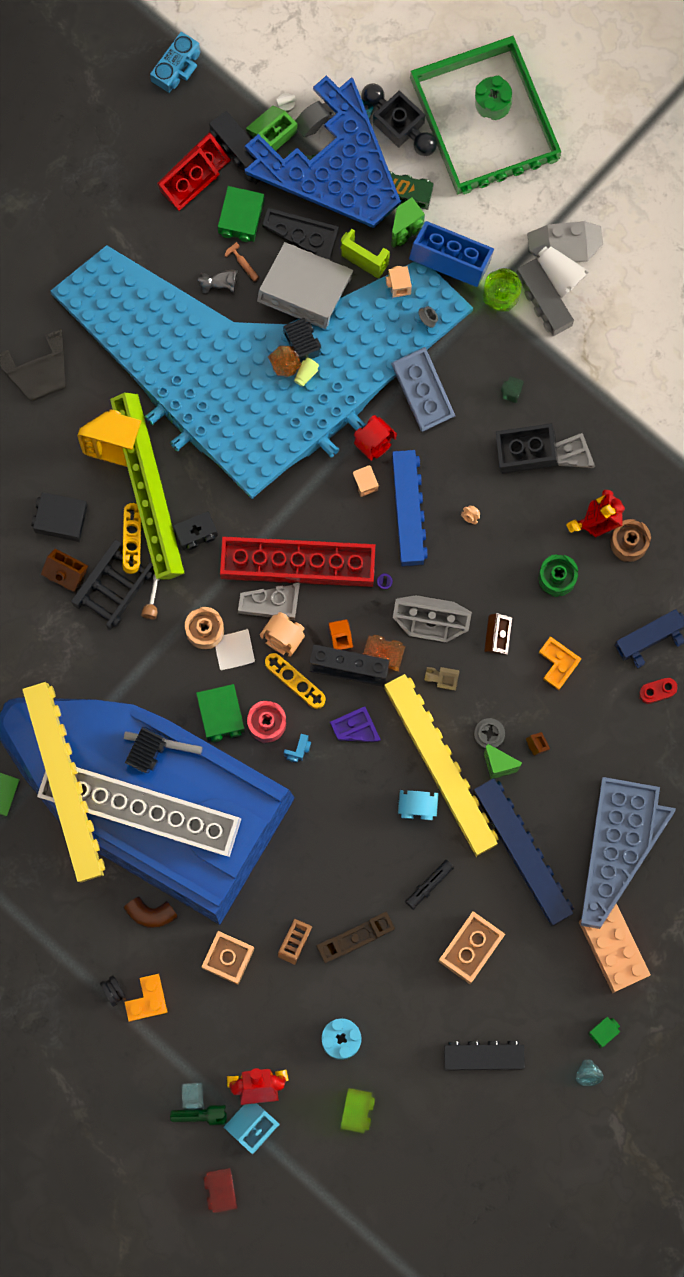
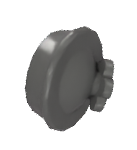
[418,306,438,328]

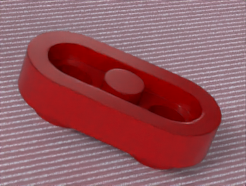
[639,678,677,704]

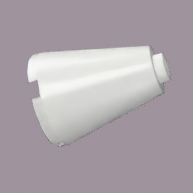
[538,247,589,298]

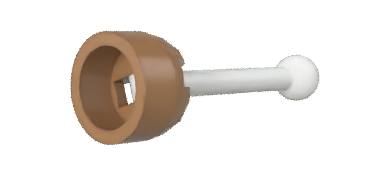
[141,574,160,619]

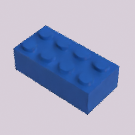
[409,221,494,287]

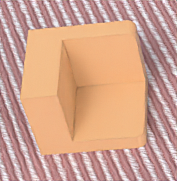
[353,465,379,497]

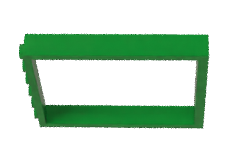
[410,35,561,195]

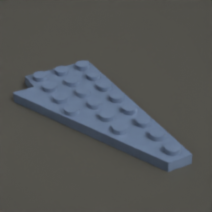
[580,777,676,929]

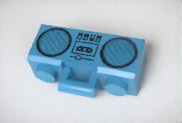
[150,32,201,93]

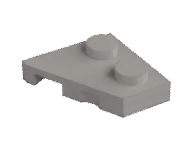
[556,433,595,468]

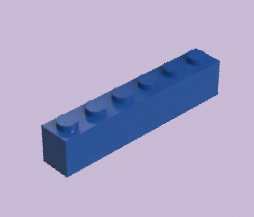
[392,450,427,566]

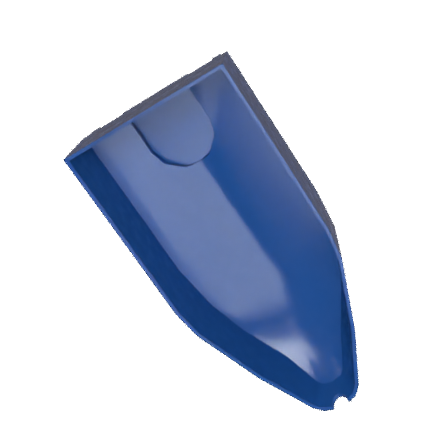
[0,697,295,925]

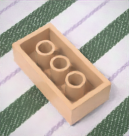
[579,904,650,993]

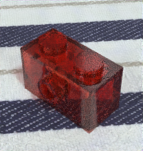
[203,1168,237,1213]

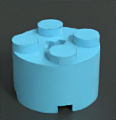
[398,790,438,820]
[322,1019,361,1060]

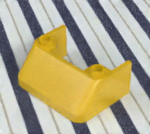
[77,409,141,467]

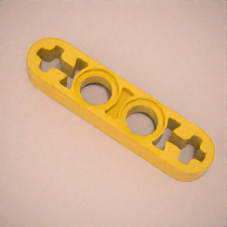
[122,503,141,574]
[265,653,326,709]

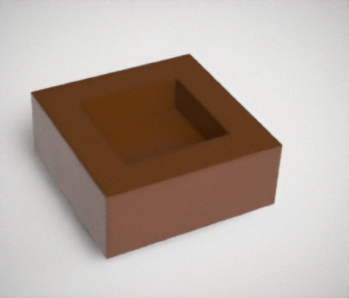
[526,732,550,756]

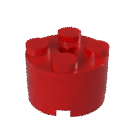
[354,415,397,461]

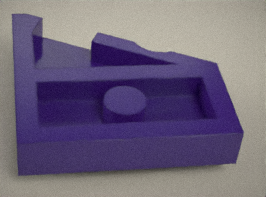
[330,706,381,742]

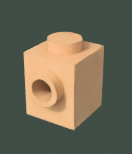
[386,266,412,297]

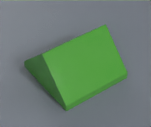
[484,744,522,779]

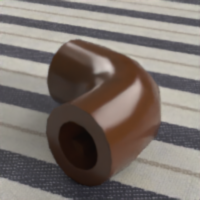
[123,896,178,928]

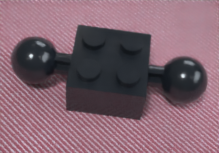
[361,83,437,156]

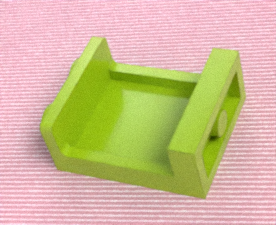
[340,229,390,279]

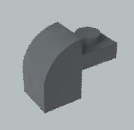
[295,101,336,137]

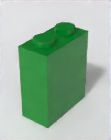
[218,186,265,242]
[196,684,245,742]

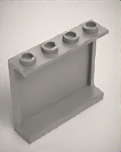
[257,242,353,329]

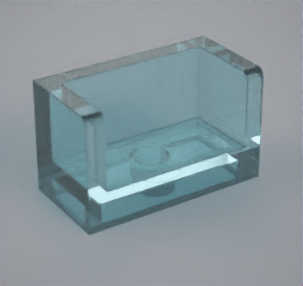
[182,1083,205,1110]

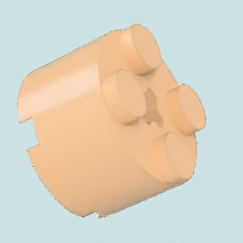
[185,607,224,649]
[260,612,305,656]

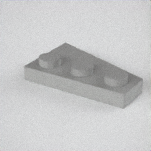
[238,582,300,620]

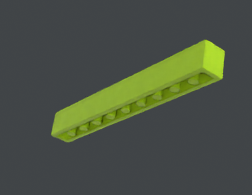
[110,392,185,579]

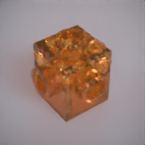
[268,346,302,377]

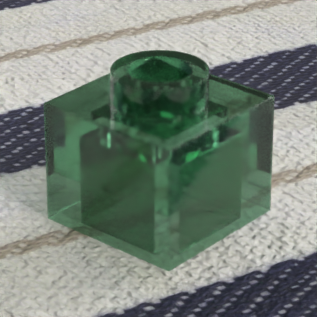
[501,376,524,403]

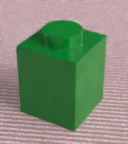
[588,1017,620,1048]

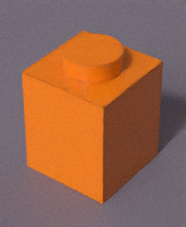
[329,619,353,650]

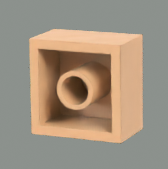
[202,931,254,985]

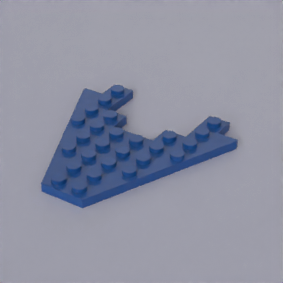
[245,75,401,228]

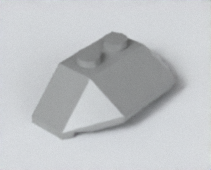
[527,221,603,263]
[393,595,472,642]

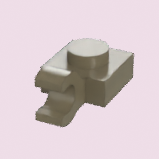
[425,667,459,691]

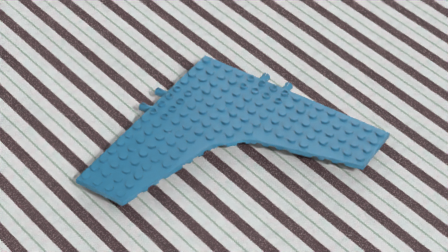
[51,245,473,499]

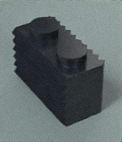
[283,318,321,364]
[125,727,167,773]

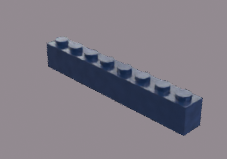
[473,778,574,927]

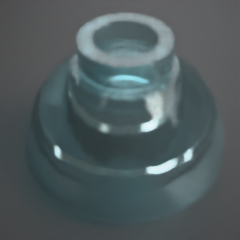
[576,1060,604,1086]

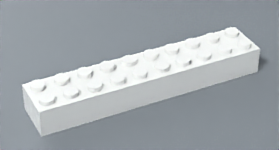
[37,767,241,857]

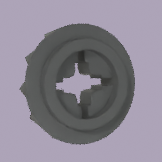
[474,718,505,748]

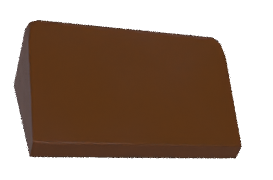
[484,613,512,655]

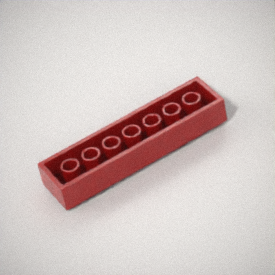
[220,537,376,587]

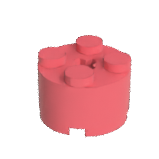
[247,701,286,743]

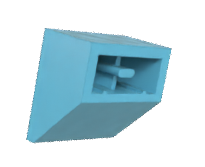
[224,1103,280,1154]

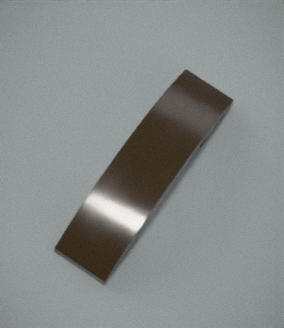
[316,911,395,963]

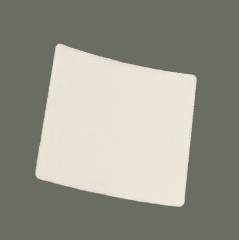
[215,629,255,670]

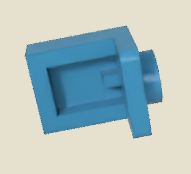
[284,734,311,762]

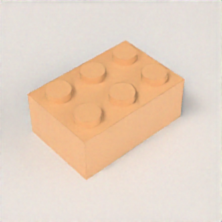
[438,912,505,984]

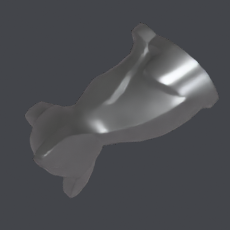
[198,270,237,293]

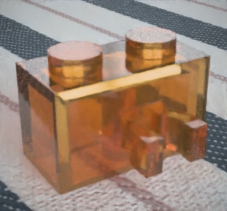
[363,635,406,672]

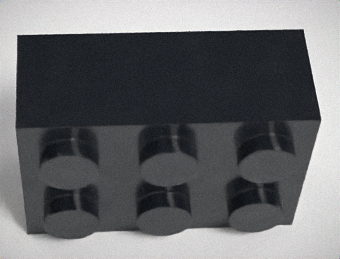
[496,423,559,474]

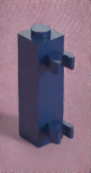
[614,609,684,669]

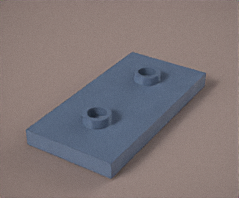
[391,347,455,432]

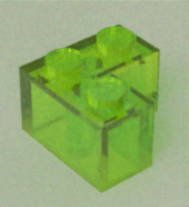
[341,1088,375,1134]

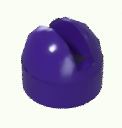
[377,573,393,589]

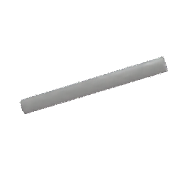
[124,732,203,755]

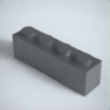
[515,258,574,336]

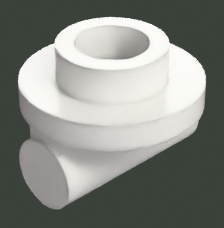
[276,93,296,111]

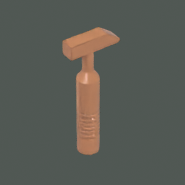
[225,242,260,282]

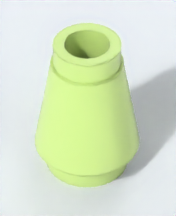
[294,357,319,387]

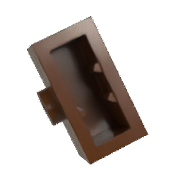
[41,549,88,592]

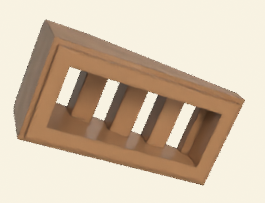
[278,919,312,965]

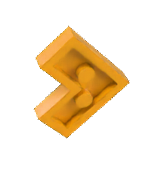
[539,636,581,690]
[125,974,168,1022]

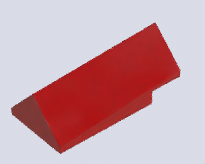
[157,132,230,211]

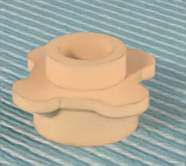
[461,506,480,524]

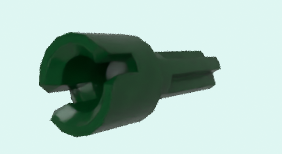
[170,1105,227,1125]

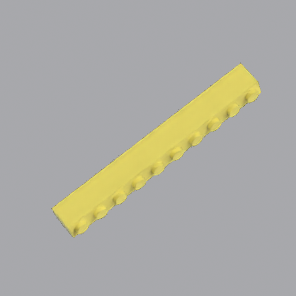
[384,674,499,857]
[22,682,105,882]

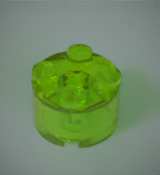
[483,268,522,311]

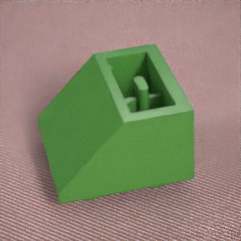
[246,106,298,151]
[391,197,425,248]

